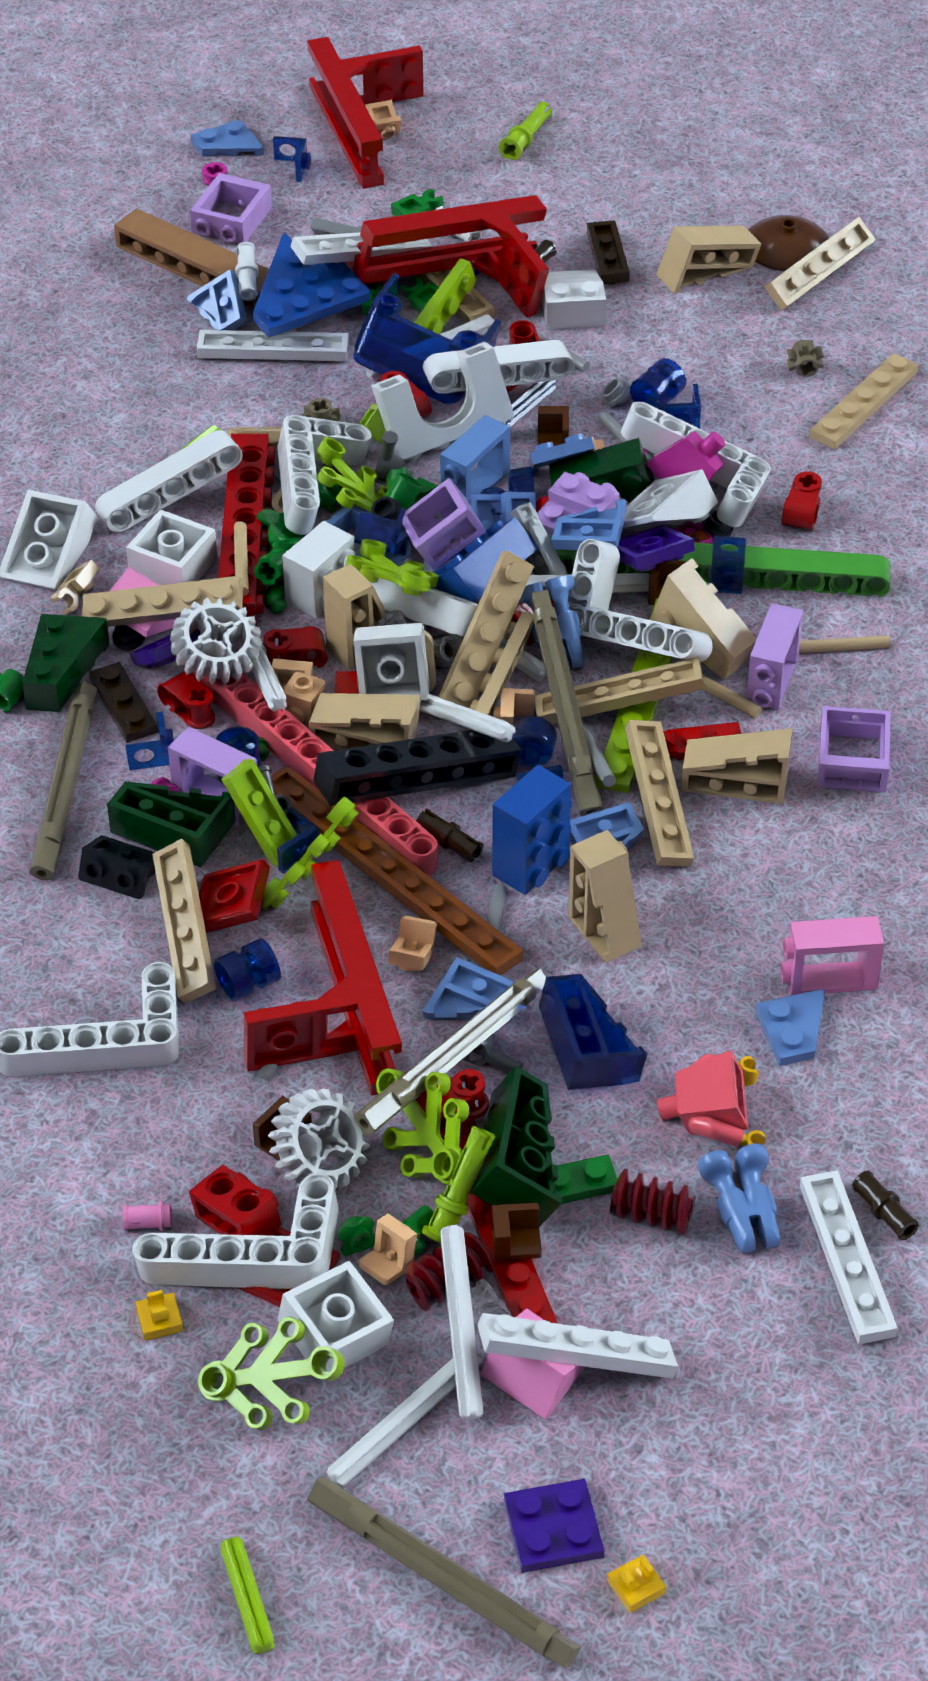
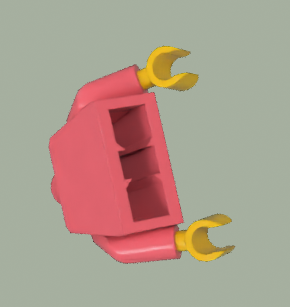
[657,1050,766,1147]

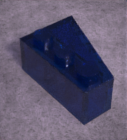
[538,974,648,1090]

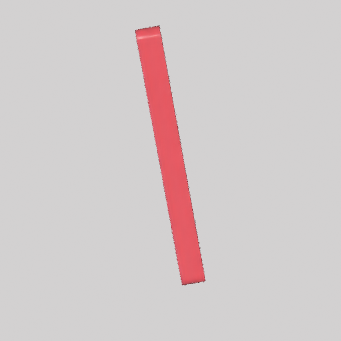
[193,672,438,876]

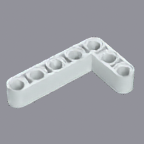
[621,402,771,527]
[277,415,372,535]
[568,539,713,662]
[0,962,179,1077]
[132,1173,339,1289]

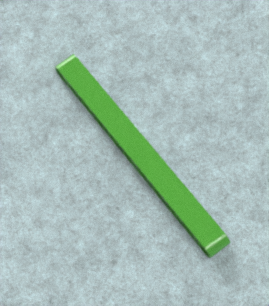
[550,536,891,597]

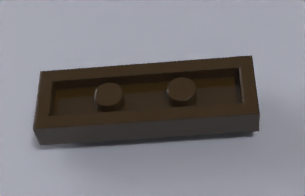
[587,220,630,284]
[89,662,158,743]

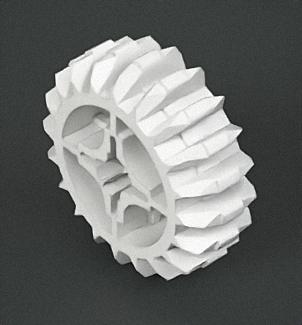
[170,597,262,685]
[268,1089,370,1190]

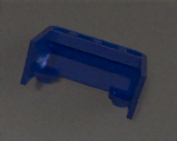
[353,273,501,404]

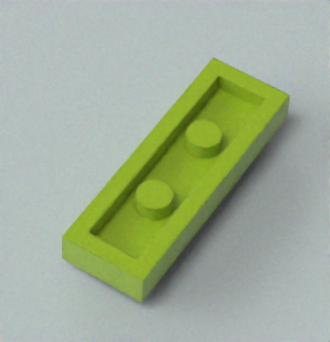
[412,258,477,342]
[221,759,303,866]

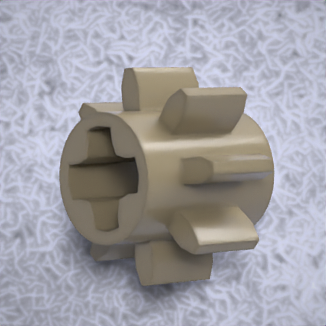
[787,340,824,377]
[302,398,340,421]

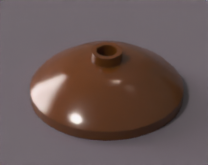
[748,215,829,271]

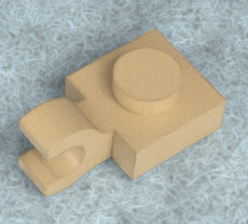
[51,560,99,615]

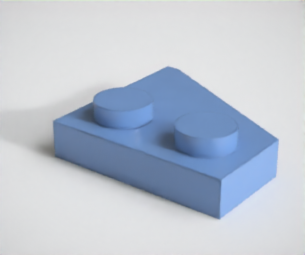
[191,120,264,156]
[187,270,248,331]
[529,434,595,473]
[552,499,627,550]
[570,802,644,851]
[422,957,515,1020]
[755,989,825,1066]

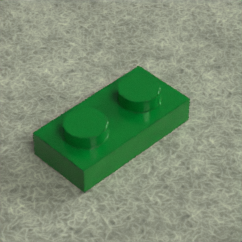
[555,1154,618,1204]

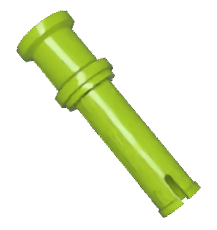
[498,102,552,160]
[421,1126,495,1243]

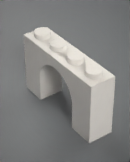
[371,342,515,461]

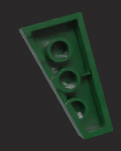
[471,1066,562,1227]

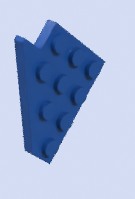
[253,233,371,338]

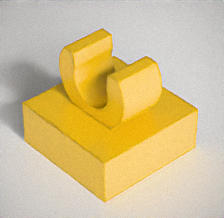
[135,1290,183,1341]
[607,1554,666,1613]

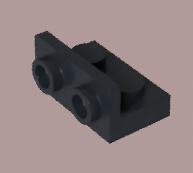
[78,835,155,899]

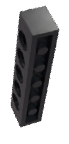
[313,730,522,806]

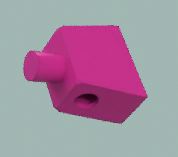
[646,431,726,482]

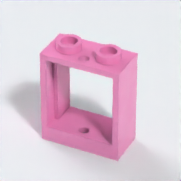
[780,916,884,996]

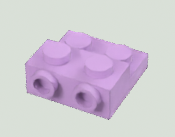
[538,472,620,537]

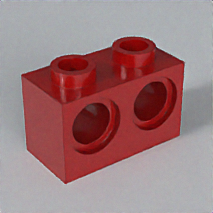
[188,1164,282,1236]

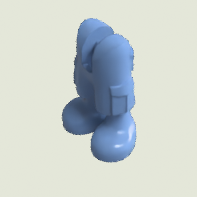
[519,575,584,669]
[698,1143,780,1254]

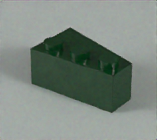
[549,437,655,503]
[22,614,110,712]
[107,781,236,867]

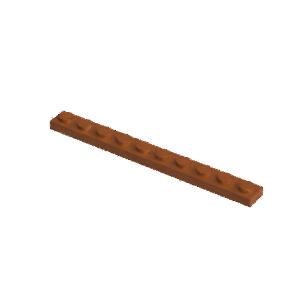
[271,765,523,976]

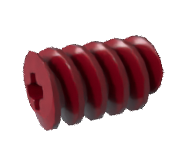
[610,1168,696,1235]
[405,1232,493,1312]

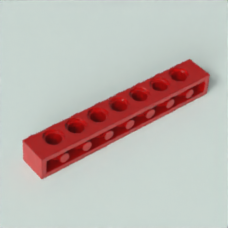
[218,433,275,625]

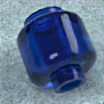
[512,716,557,767]

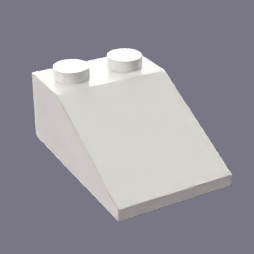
[541,269,606,330]
[622,469,718,531]
[0,490,97,591]

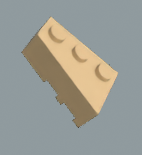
[656,225,761,294]
[650,558,757,680]
[323,564,393,670]
[309,693,421,751]
[681,728,793,804]
[568,830,642,963]

